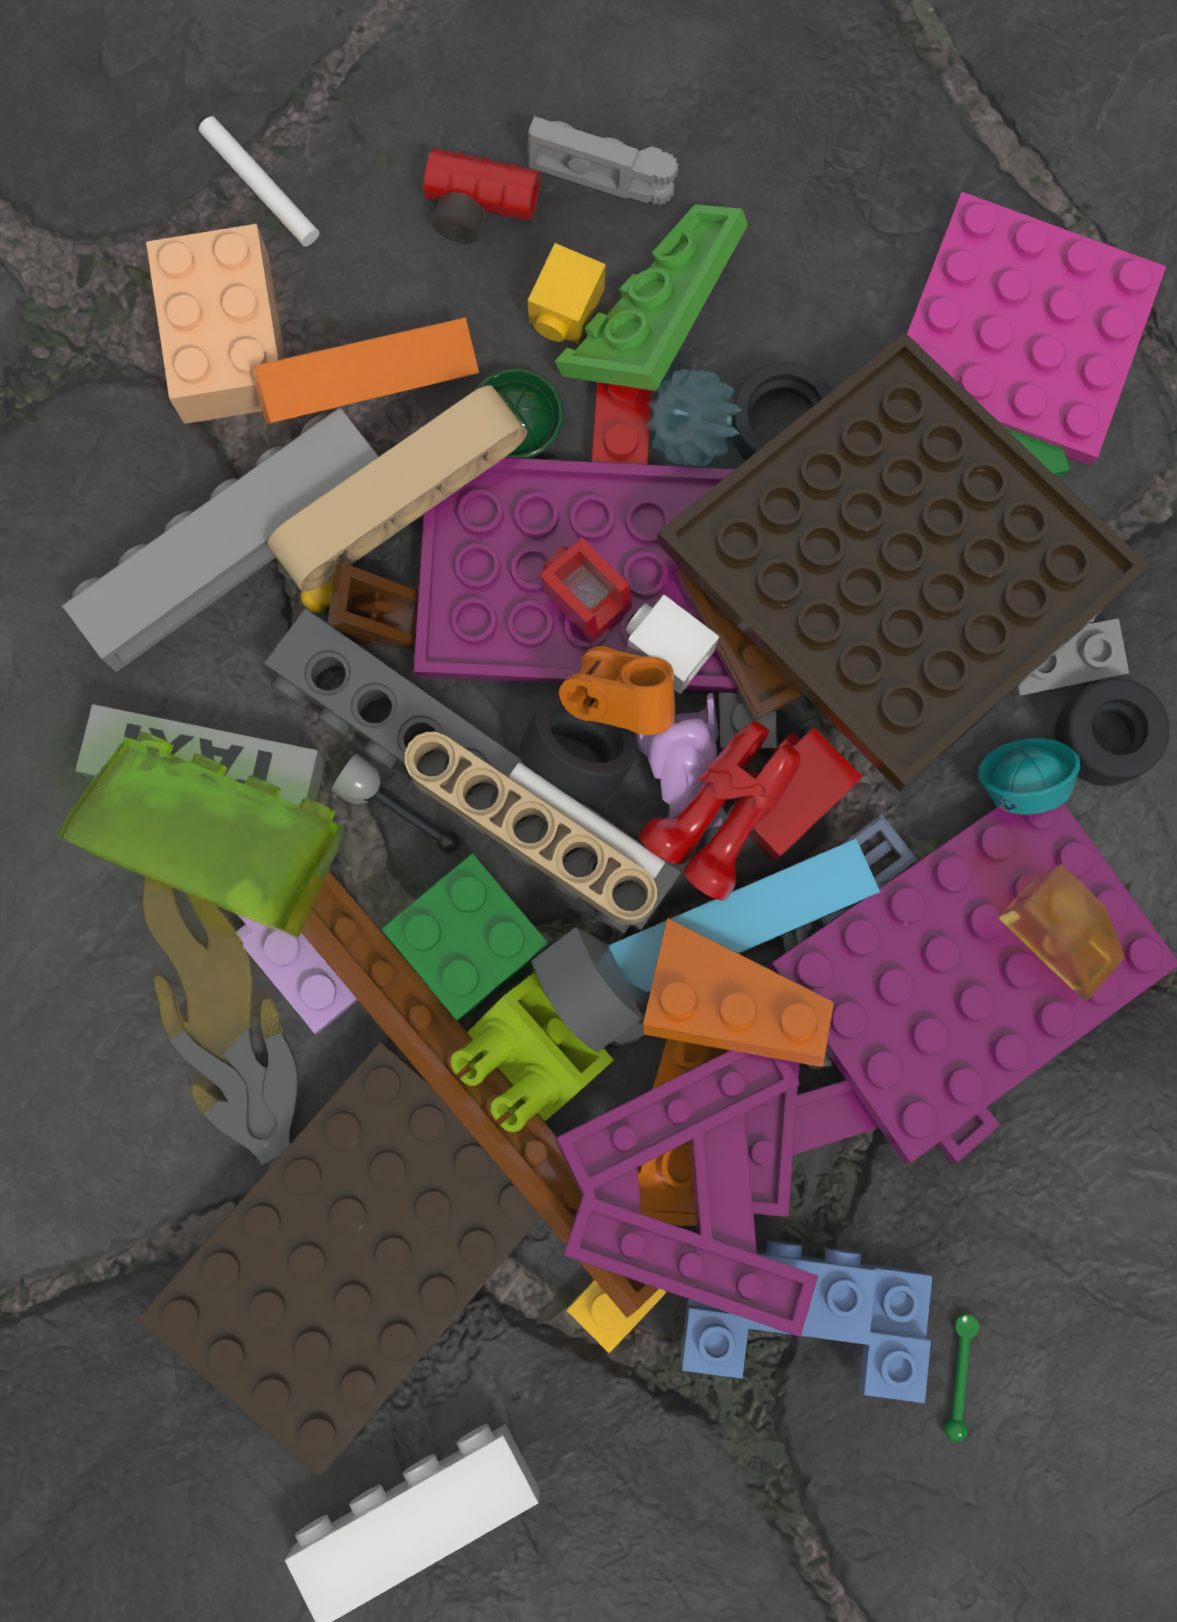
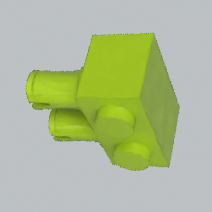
[451,971,613,1132]

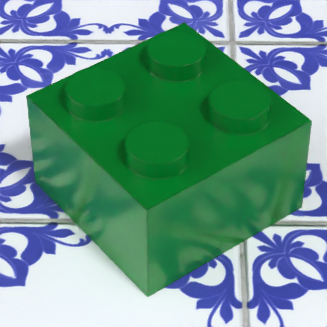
[381,853,549,1023]

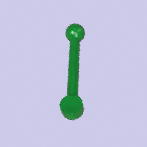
[944,1313,979,1442]

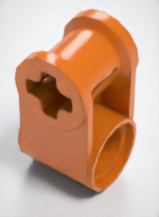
[559,646,676,735]

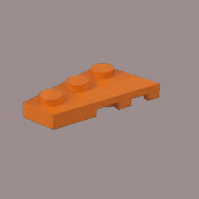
[643,918,834,1067]

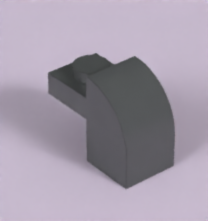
[531,927,650,1052]

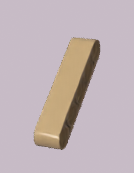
[267,385,527,592]
[405,732,657,925]

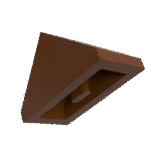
[328,563,419,650]

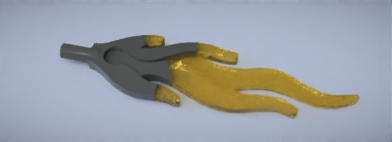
[121,807,300,1167]

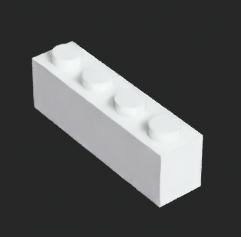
[285,1424,540,1622]

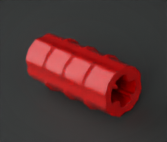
[423,148,541,221]

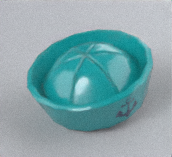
[978,738,1081,815]

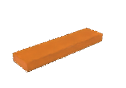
[250,318,479,424]

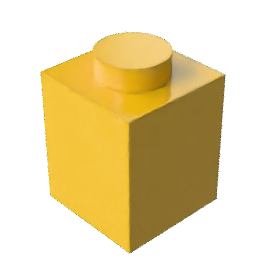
[528,243,606,345]

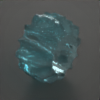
[645,369,742,466]

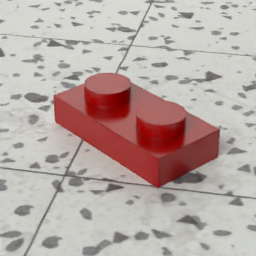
[592,382,652,465]

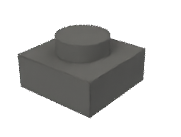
[717,693,777,753]

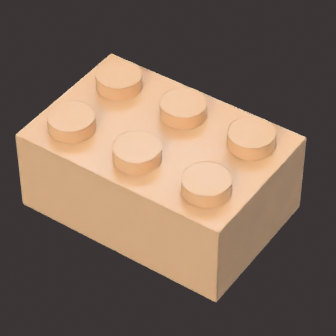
[146,224,285,424]

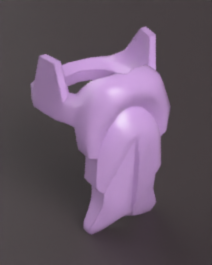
[632,693,722,828]

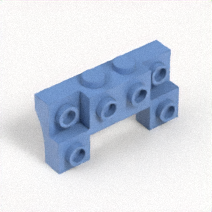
[680,1240,932,1403]

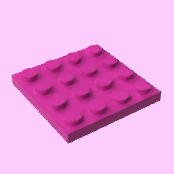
[906,192,1166,466]

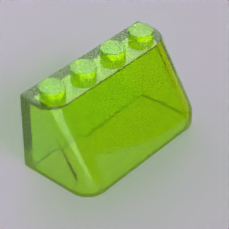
[57,731,345,939]

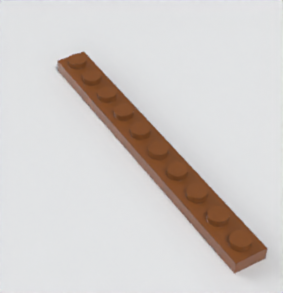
[244,830,659,1318]

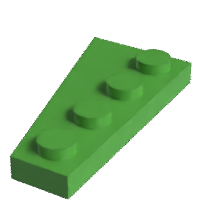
[555,204,748,391]

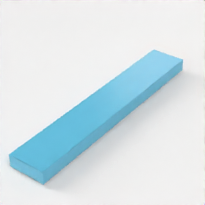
[609,839,880,993]

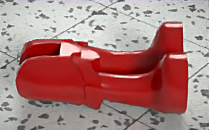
[638,720,800,901]

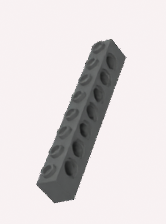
[264,608,681,935]

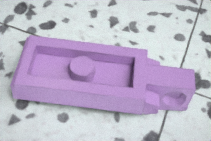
[227,885,358,1034]

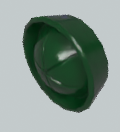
[474,368,564,459]

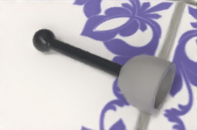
[331,754,460,853]

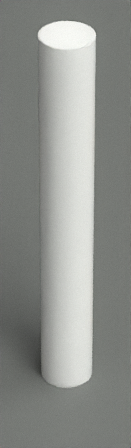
[199,116,319,247]
[508,762,665,879]

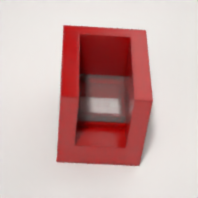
[539,537,633,644]

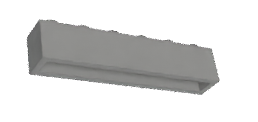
[62,407,378,672]

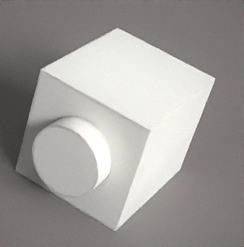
[625,595,719,694]

